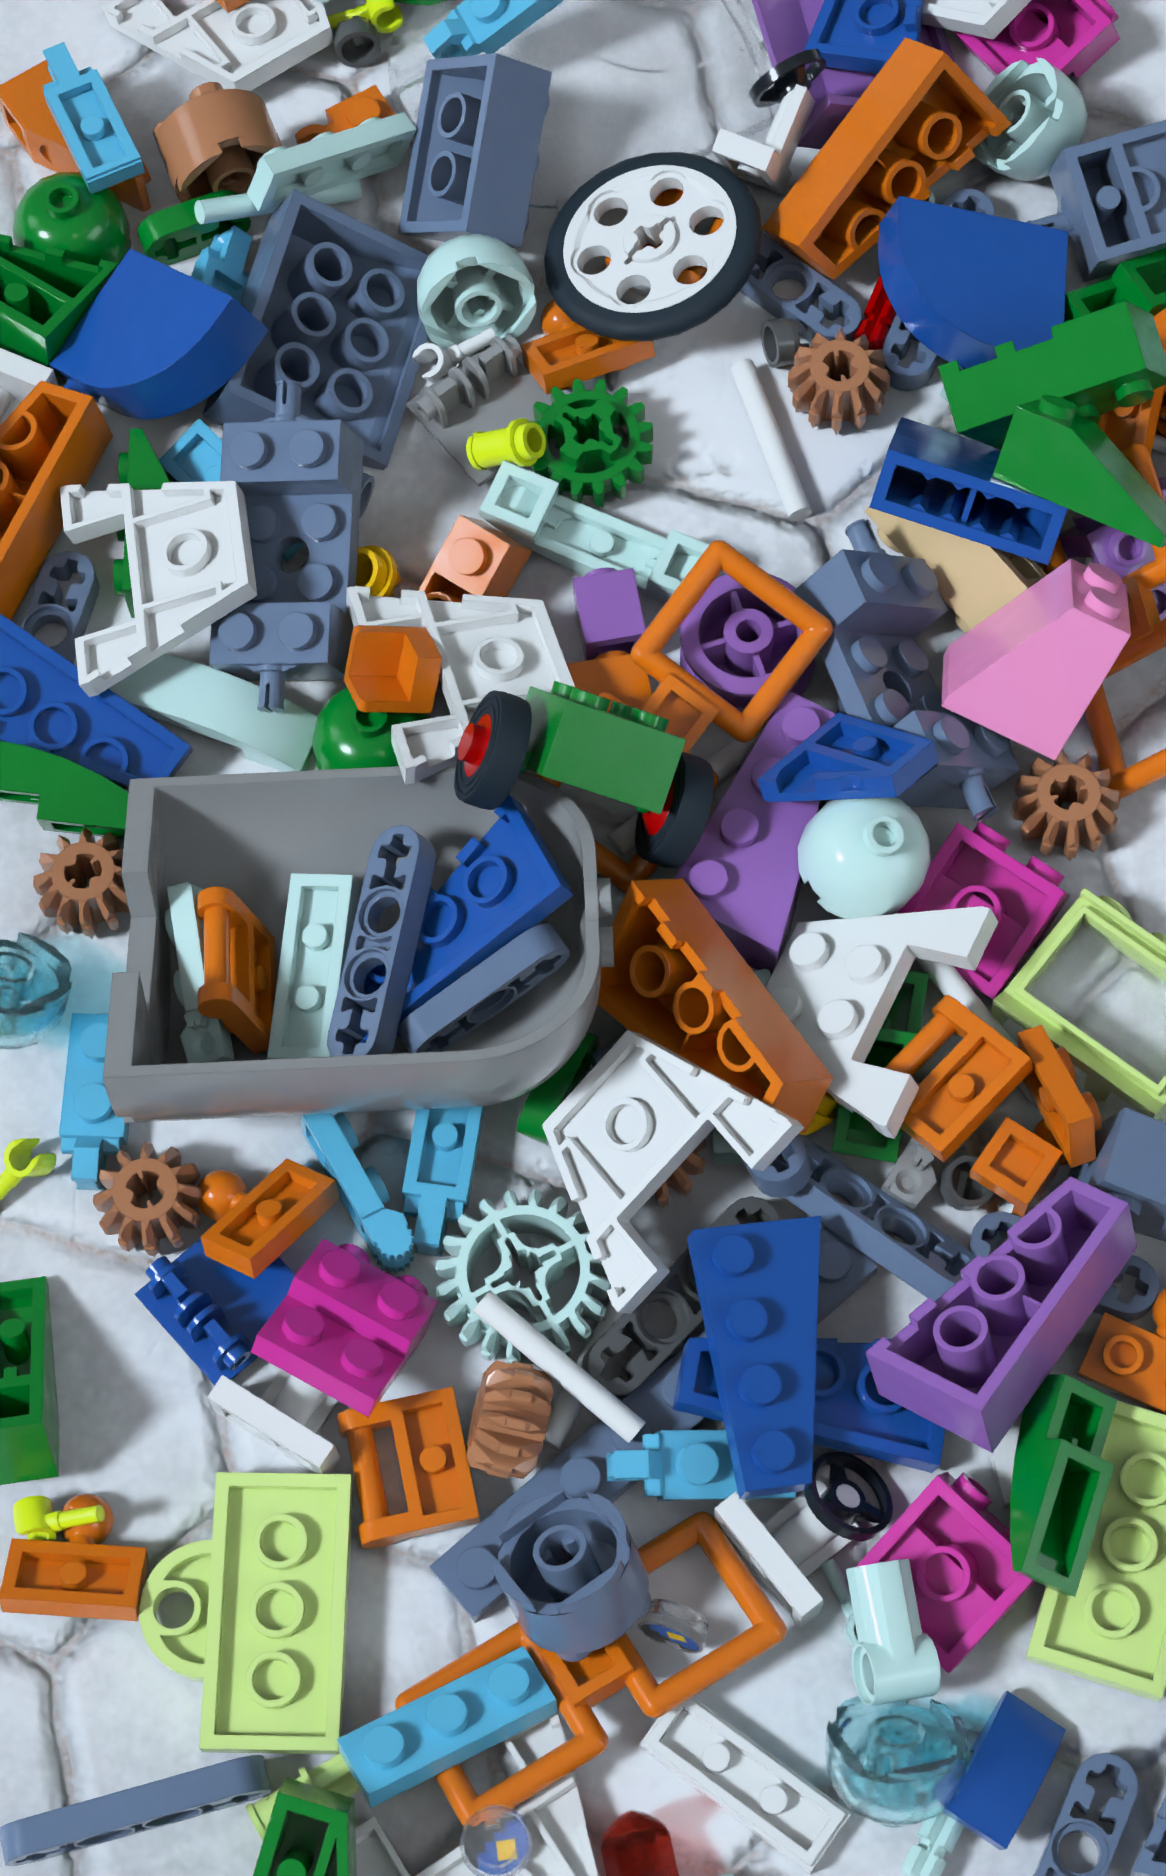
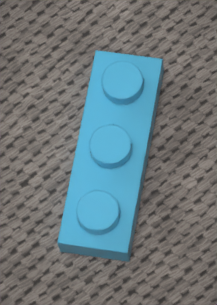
[337,1646,558,1808]

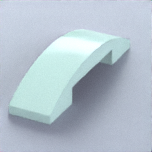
[479,460,718,602]
[109,653,317,772]

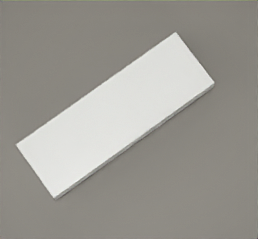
[639,1697,851,1874]

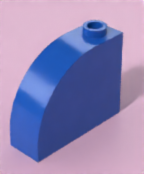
[878,196,1068,369]
[49,248,269,420]
[869,417,1068,565]

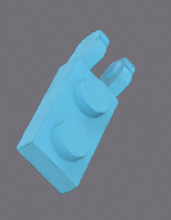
[301,1113,414,1274]

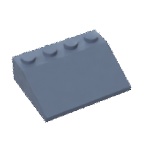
[202,189,429,470]

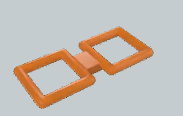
[1041,444,1166,798]
[536,540,833,893]
[395,1511,787,1828]

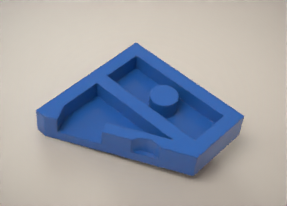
[757,712,939,802]

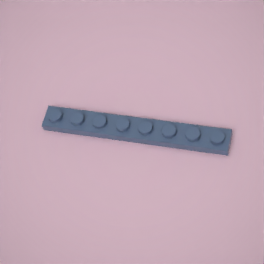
[429,1226,878,1622]

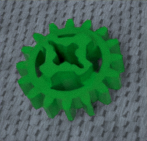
[530,378,653,508]

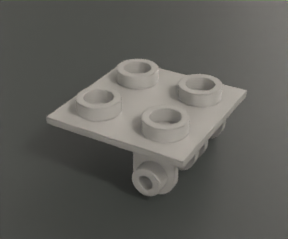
[405,335,552,487]

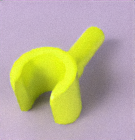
[327,0,403,33]
[0,1138,56,1201]
[13,1496,105,1541]

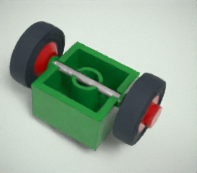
[454,680,714,868]

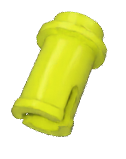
[466,418,546,471]

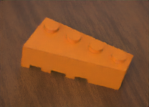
[762,37,1012,280]
[0,381,113,621]
[597,878,833,1133]

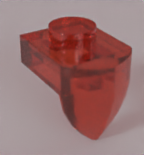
[600,1809,679,1876]

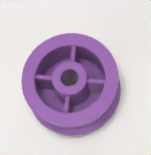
[680,574,815,716]

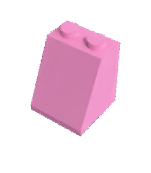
[941,558,1131,760]

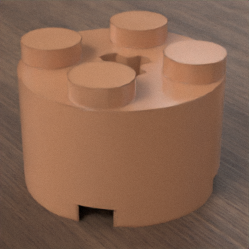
[153,82,282,203]

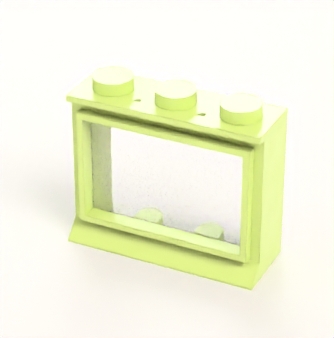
[991,888,1166,1120]

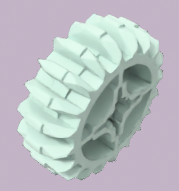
[435,1188,611,1367]

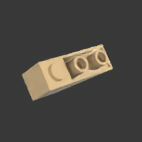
[864,505,1047,633]

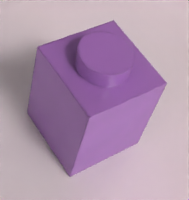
[572,568,646,661]

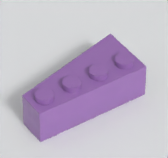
[674,691,836,975]
[865,1176,1137,1453]

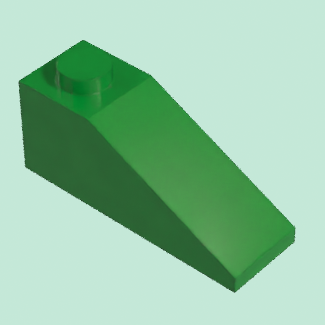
[992,395,1166,548]
[0,1276,59,1485]

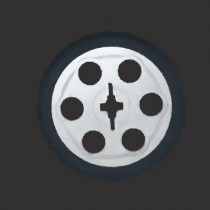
[544,152,763,341]

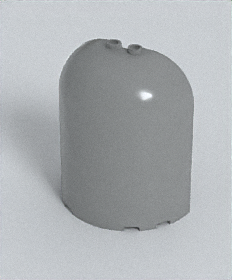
[103,764,614,1123]

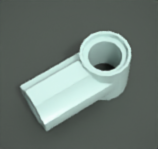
[846,1559,941,1707]

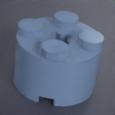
[493,1491,651,1662]

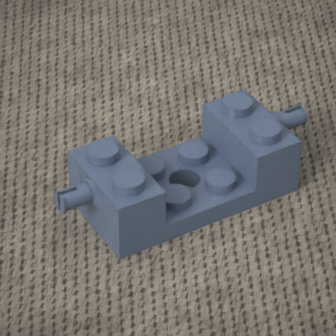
[1026,120,1166,282]
[209,380,364,713]
[793,519,1020,821]

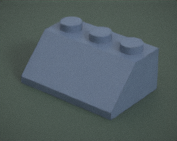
[398,53,552,248]

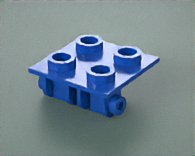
[134,1238,295,1386]

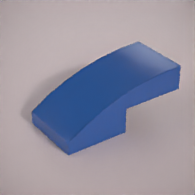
[940,1691,1066,1850]

